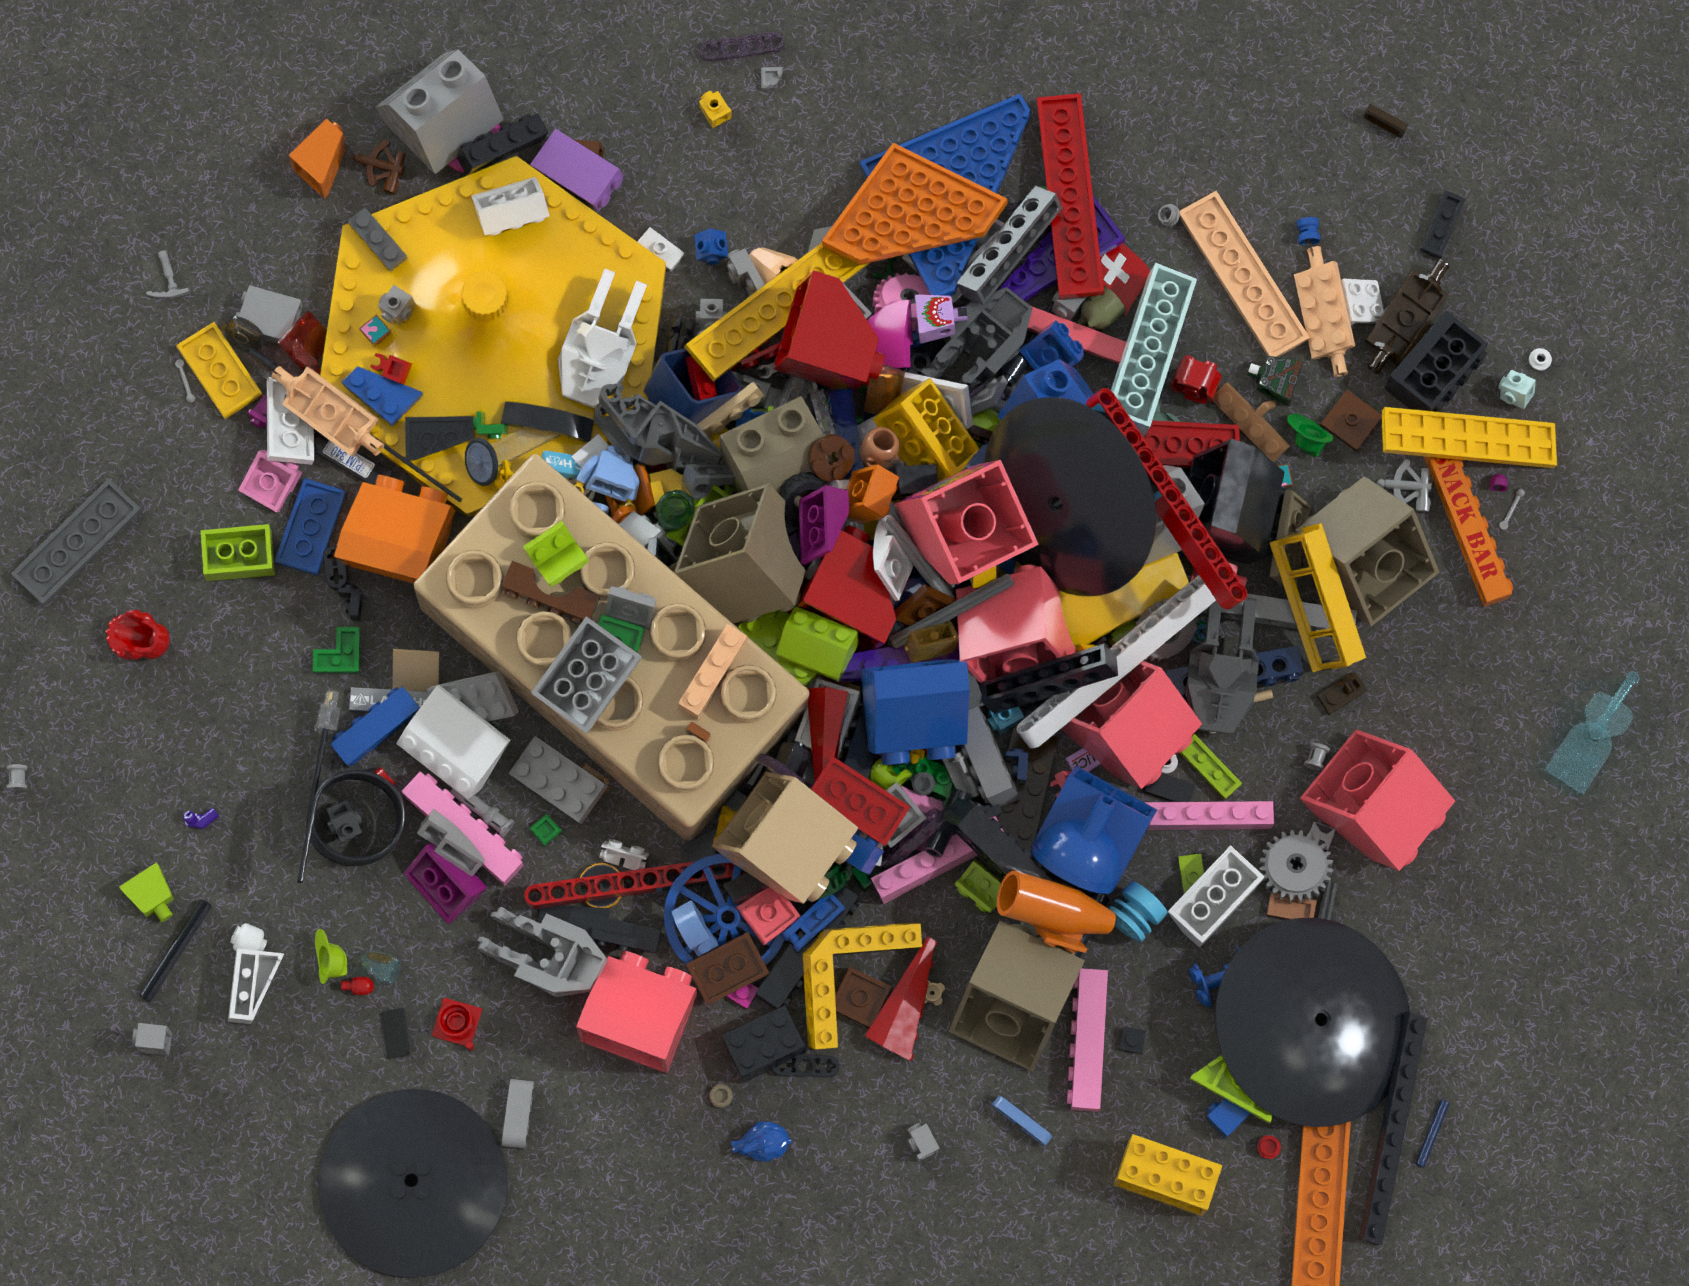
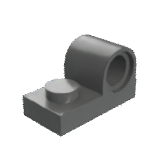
[682,464,735,499]

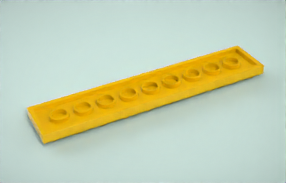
[685,243,871,382]

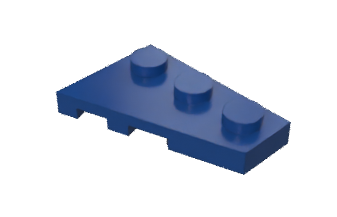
[342,366,423,427]

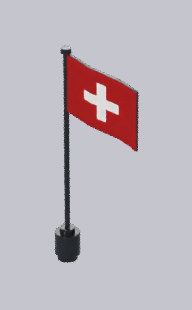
[997,244,1150,387]

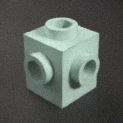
[1498,370,1536,409]

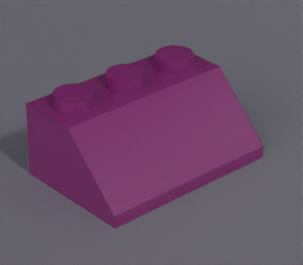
[403,843,487,924]

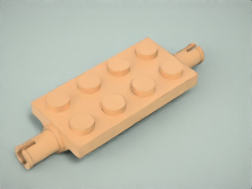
[1294,246,1355,377]
[271,366,384,456]

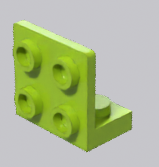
[523,520,589,587]

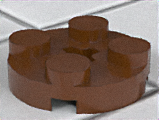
[808,434,855,481]

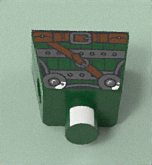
[1247,356,1304,406]

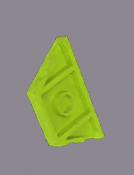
[1190,1055,1272,1123]

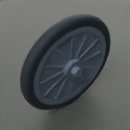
[465,438,498,486]

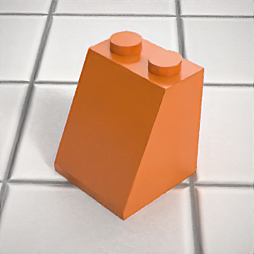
[289,119,346,199]

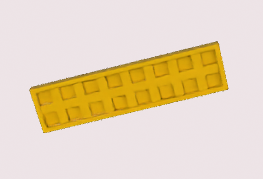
[1382,407,1557,468]

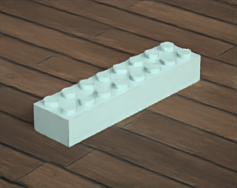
[1111,263,1197,437]

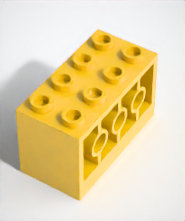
[872,378,979,482]
[1114,1134,1222,1217]

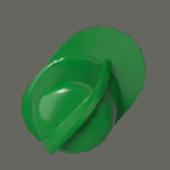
[1287,413,1333,457]

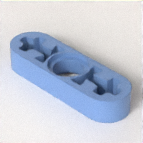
[991,1095,1052,1146]

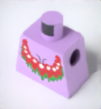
[915,295,968,343]

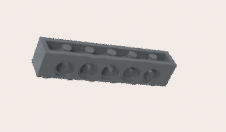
[957,186,1062,305]

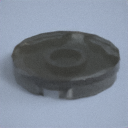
[221,316,265,352]

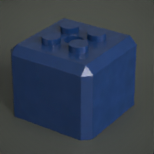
[643,348,743,425]

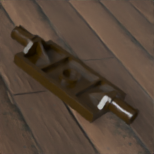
[1364,259,1450,374]

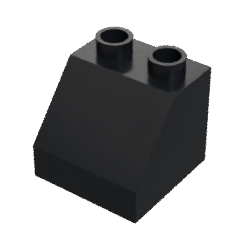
[1188,439,1287,564]

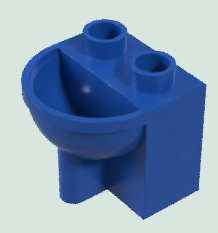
[1030,766,1157,894]

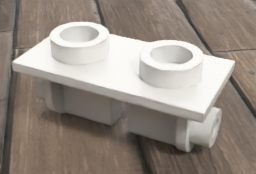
[599,839,649,870]

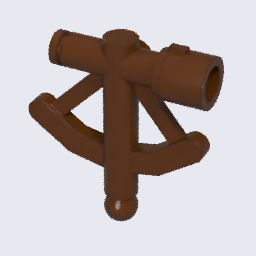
[353,139,406,194]

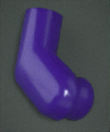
[183,808,219,829]

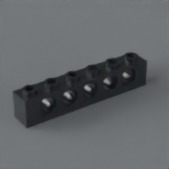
[981,644,1118,714]

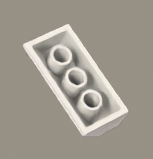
[1168,845,1264,948]

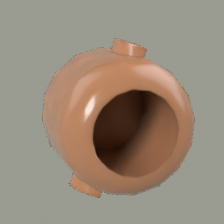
[859,427,899,468]

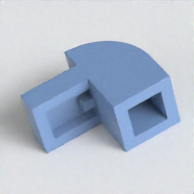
[671,900,719,957]

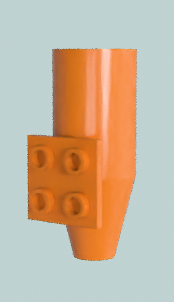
[997,870,1116,953]

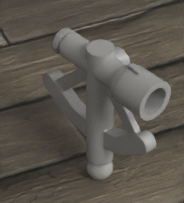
[1377,459,1432,512]

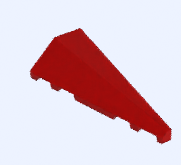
[807,687,850,782]
[865,937,937,1061]

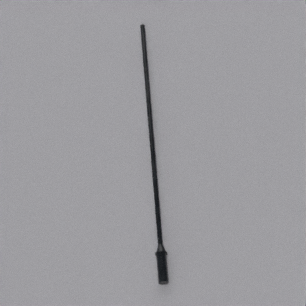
[248,347,462,502]

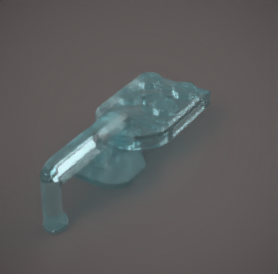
[1544,671,1640,796]

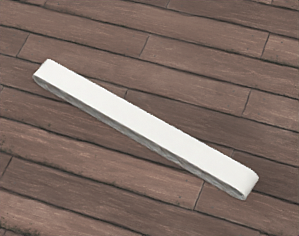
[1016,575,1216,748]

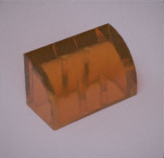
[864,364,905,415]

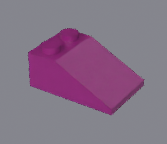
[799,485,850,565]

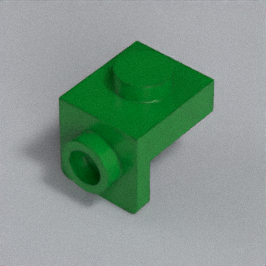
[473,411,508,440]

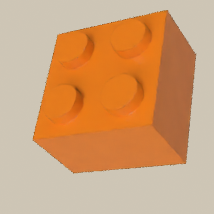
[846,464,899,524]

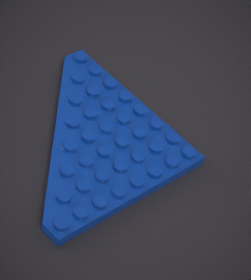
[860,93,1030,296]

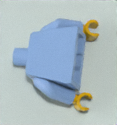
[574,446,640,510]

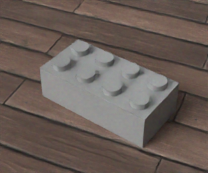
[961,706,1021,807]

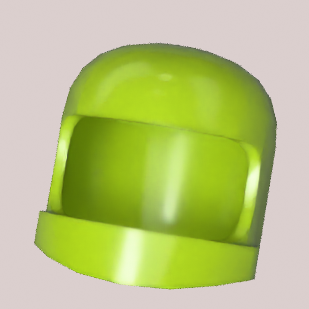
[868,758,912,791]

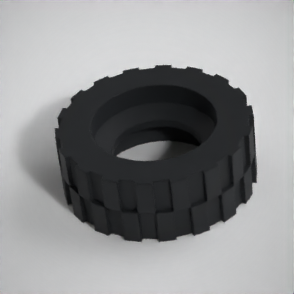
[778,472,825,524]

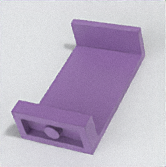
[530,129,624,212]

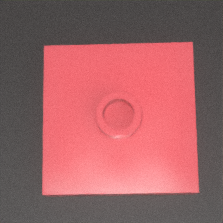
[736,887,801,945]

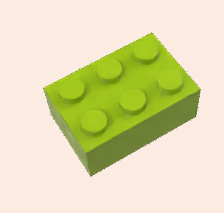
[201,524,275,581]

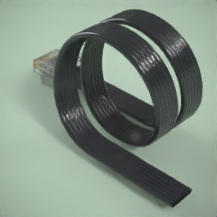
[297,690,405,883]

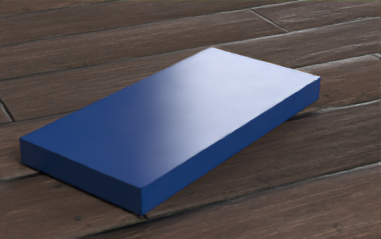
[274,478,347,576]

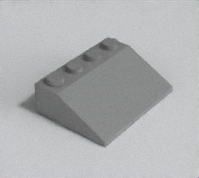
[531,616,643,734]

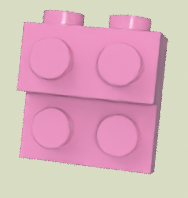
[238,450,302,513]

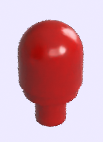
[341,976,374,995]

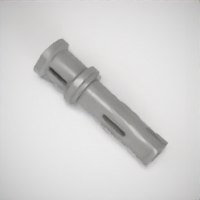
[450,788,515,838]

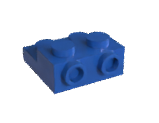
[1019,320,1084,370]

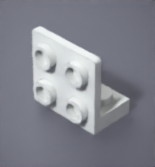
[1341,279,1384,325]

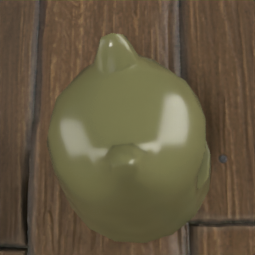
[1077,285,1126,330]

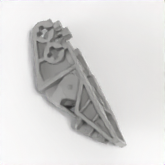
[477,907,608,997]

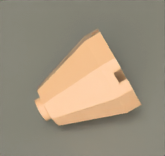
[749,248,798,285]

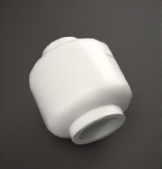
[230,923,267,951]

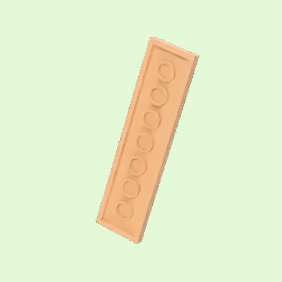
[1179,191,1310,357]

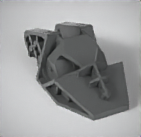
[920,287,1033,395]
[593,382,723,475]
[1185,598,1259,735]

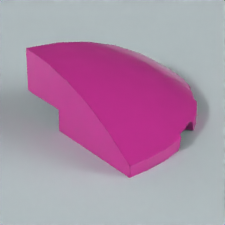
[867,300,913,369]

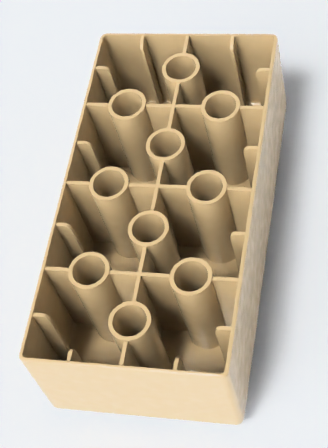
[414,454,809,842]

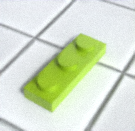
[1180,734,1242,800]

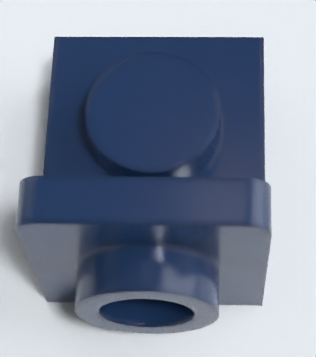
[1004,748,1028,785]

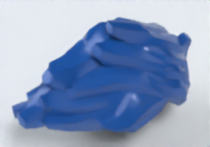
[732,1121,792,1162]

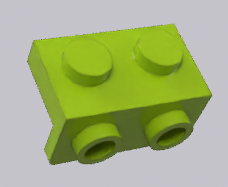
[954,859,1002,913]

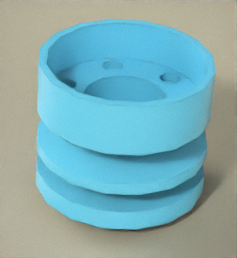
[1108,881,1168,943]

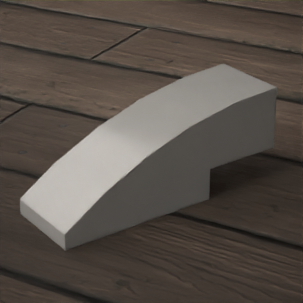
[417,809,485,876]

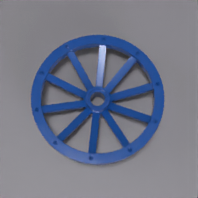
[664,853,788,965]

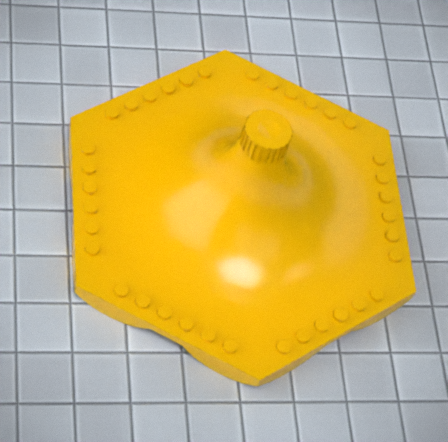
[320,156,666,517]

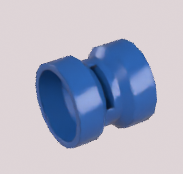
[1297,217,1321,245]

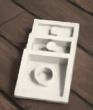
[873,502,913,601]

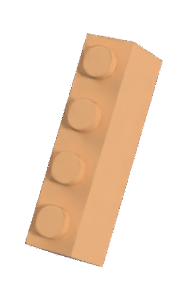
[678,624,747,720]

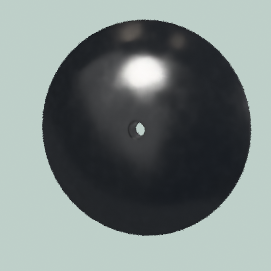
[984,397,1156,597]
[1215,918,1410,1127]

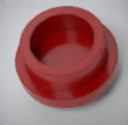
[1257,1135,1281,1159]

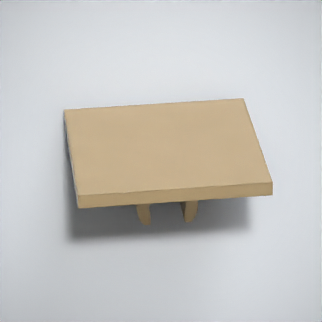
[393,649,439,692]

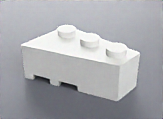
[228,948,284,1024]

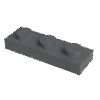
[348,208,408,272]

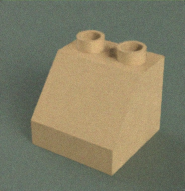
[712,772,858,904]

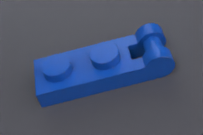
[782,894,845,953]

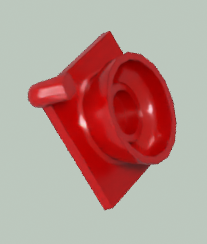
[431,998,483,1051]

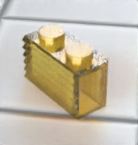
[904,621,959,663]

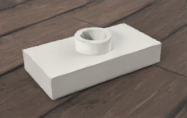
[638,227,685,272]

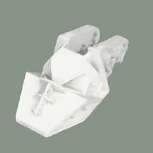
[558,269,647,408]

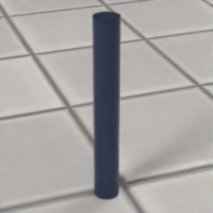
[1415,1100,1450,1168]

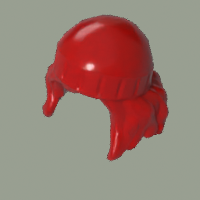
[105,610,170,660]

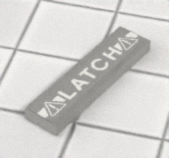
[349,687,429,712]

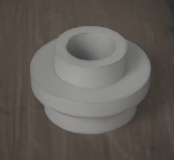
[1158,204,1180,227]

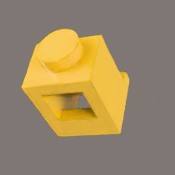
[699,91,732,128]

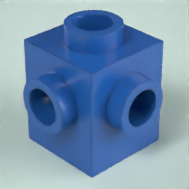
[694,228,728,265]

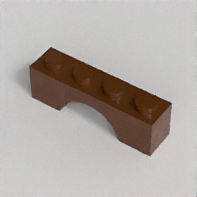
[501,561,600,626]

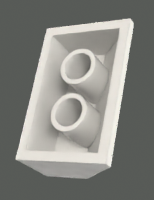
[471,177,550,235]

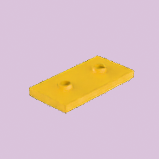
[176,322,263,419]

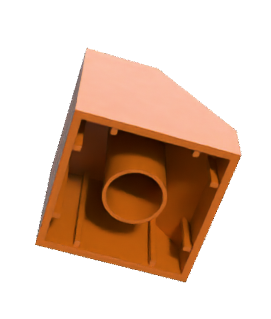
[334,475,456,584]

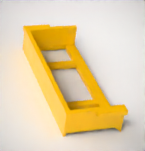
[1270,523,1366,672]

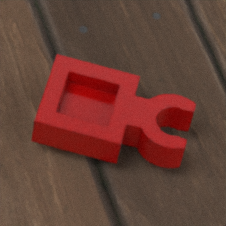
[370,353,412,384]

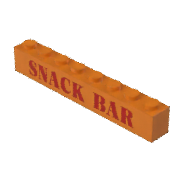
[1423,456,1513,607]

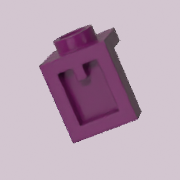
[248,395,267,429]

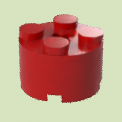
[1170,355,1222,404]

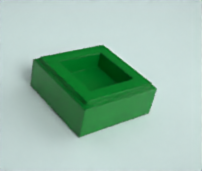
[529,814,562,847]

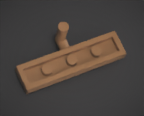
[1213,382,1290,462]

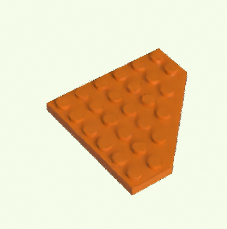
[822,143,1008,265]

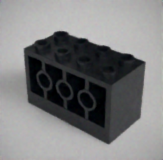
[1384,311,1488,412]

